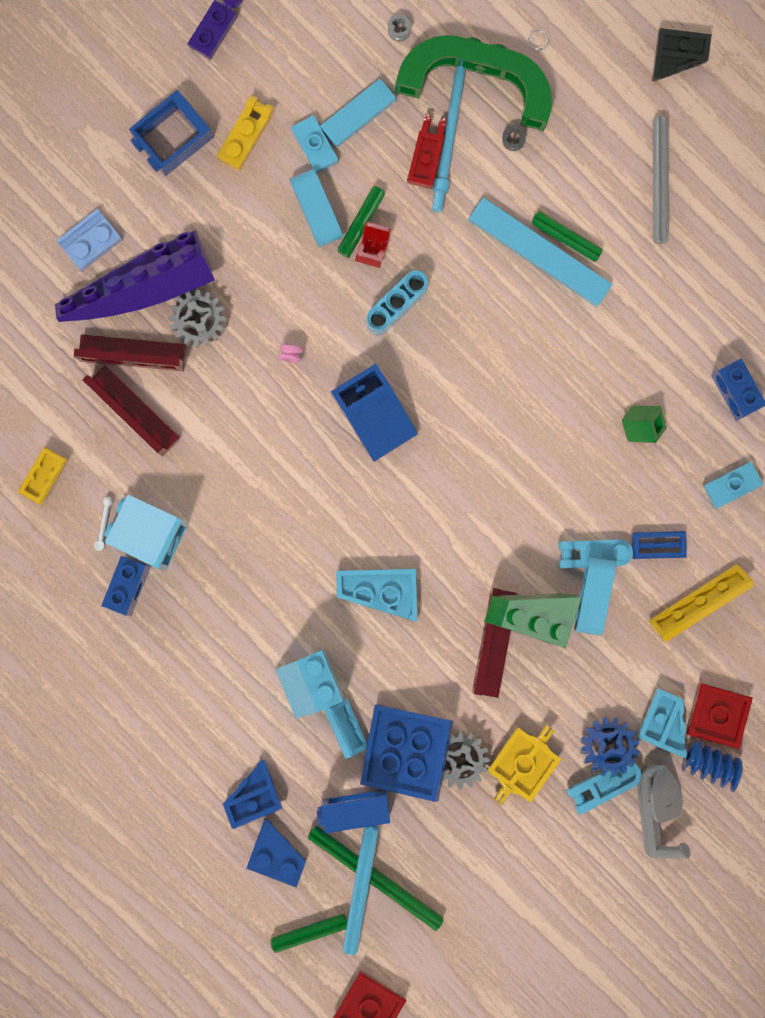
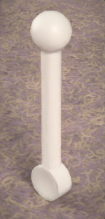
[94,496,113,551]

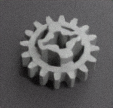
[169,290,227,348]
[442,730,490,790]

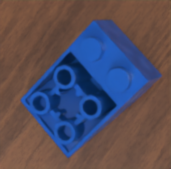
[331,363,418,462]

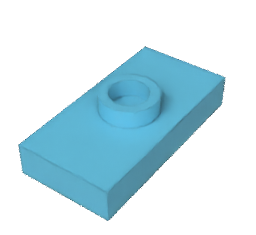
[291,115,338,174]
[703,462,763,509]
[324,699,367,759]

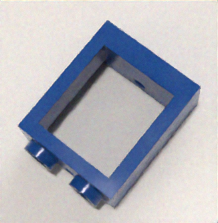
[129,90,214,176]
[317,790,390,833]

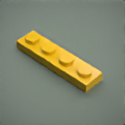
[648,564,754,643]

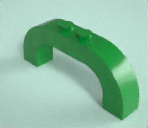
[394,35,552,131]

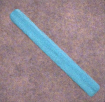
[343,825,379,955]

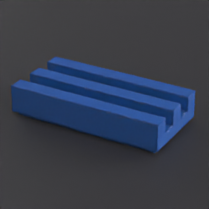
[631,531,687,559]

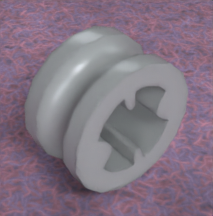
[388,14,411,42]

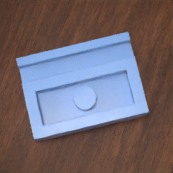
[56,208,122,272]

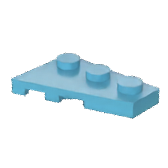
[336,569,417,622]

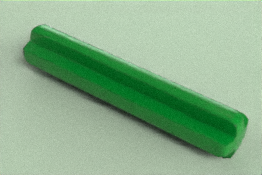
[338,186,385,258]
[532,211,603,262]
[270,914,348,953]

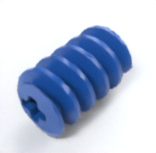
[682,741,743,792]

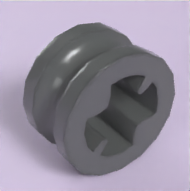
[502,125,526,151]

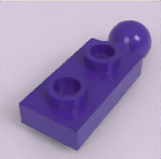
[187,0,243,60]

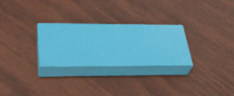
[320,79,396,149]

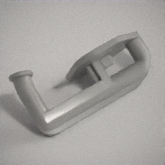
[637,765,691,859]

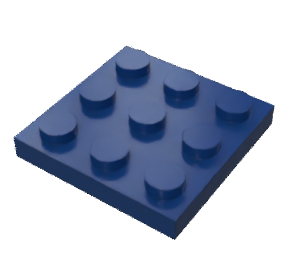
[360,705,453,802]

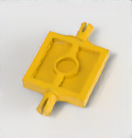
[487,725,562,805]

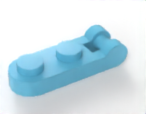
[558,540,633,569]
[566,764,641,815]

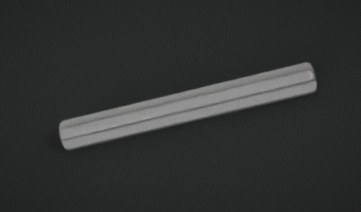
[653,116,668,244]

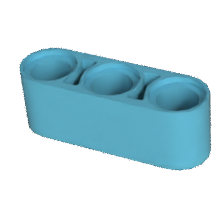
[290,168,343,247]
[366,270,428,335]
[574,557,616,636]

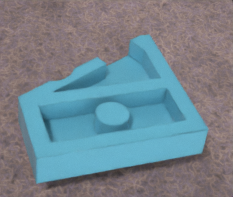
[636,688,687,759]

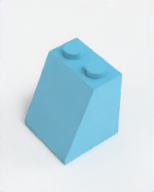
[104,495,189,570]
[275,649,345,719]

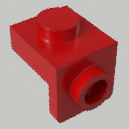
[355,222,391,268]

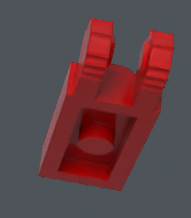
[407,114,447,189]

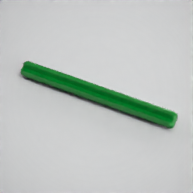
[308,826,444,931]

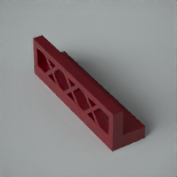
[73,334,186,372]
[82,365,181,457]
[472,588,518,698]

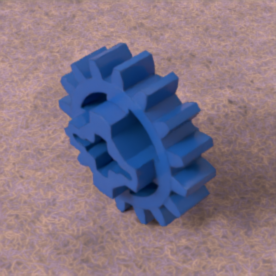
[580,717,639,777]

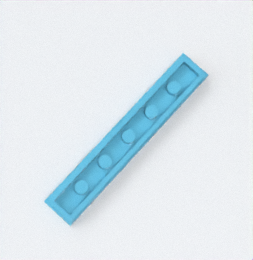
[468,198,613,307]

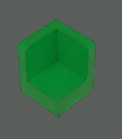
[622,405,667,443]

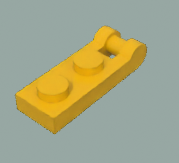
[216,95,275,172]

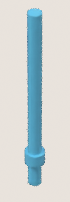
[432,60,466,213]

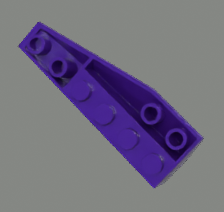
[55,230,215,322]

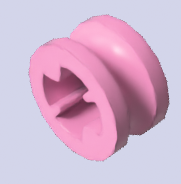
[278,345,303,363]

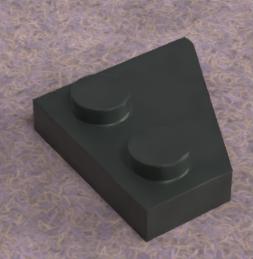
[652,28,712,81]

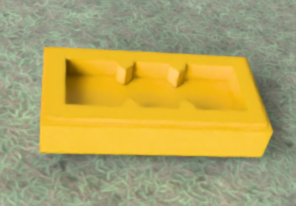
[18,447,68,506]

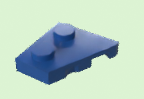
[223,760,283,830]
[246,818,306,888]

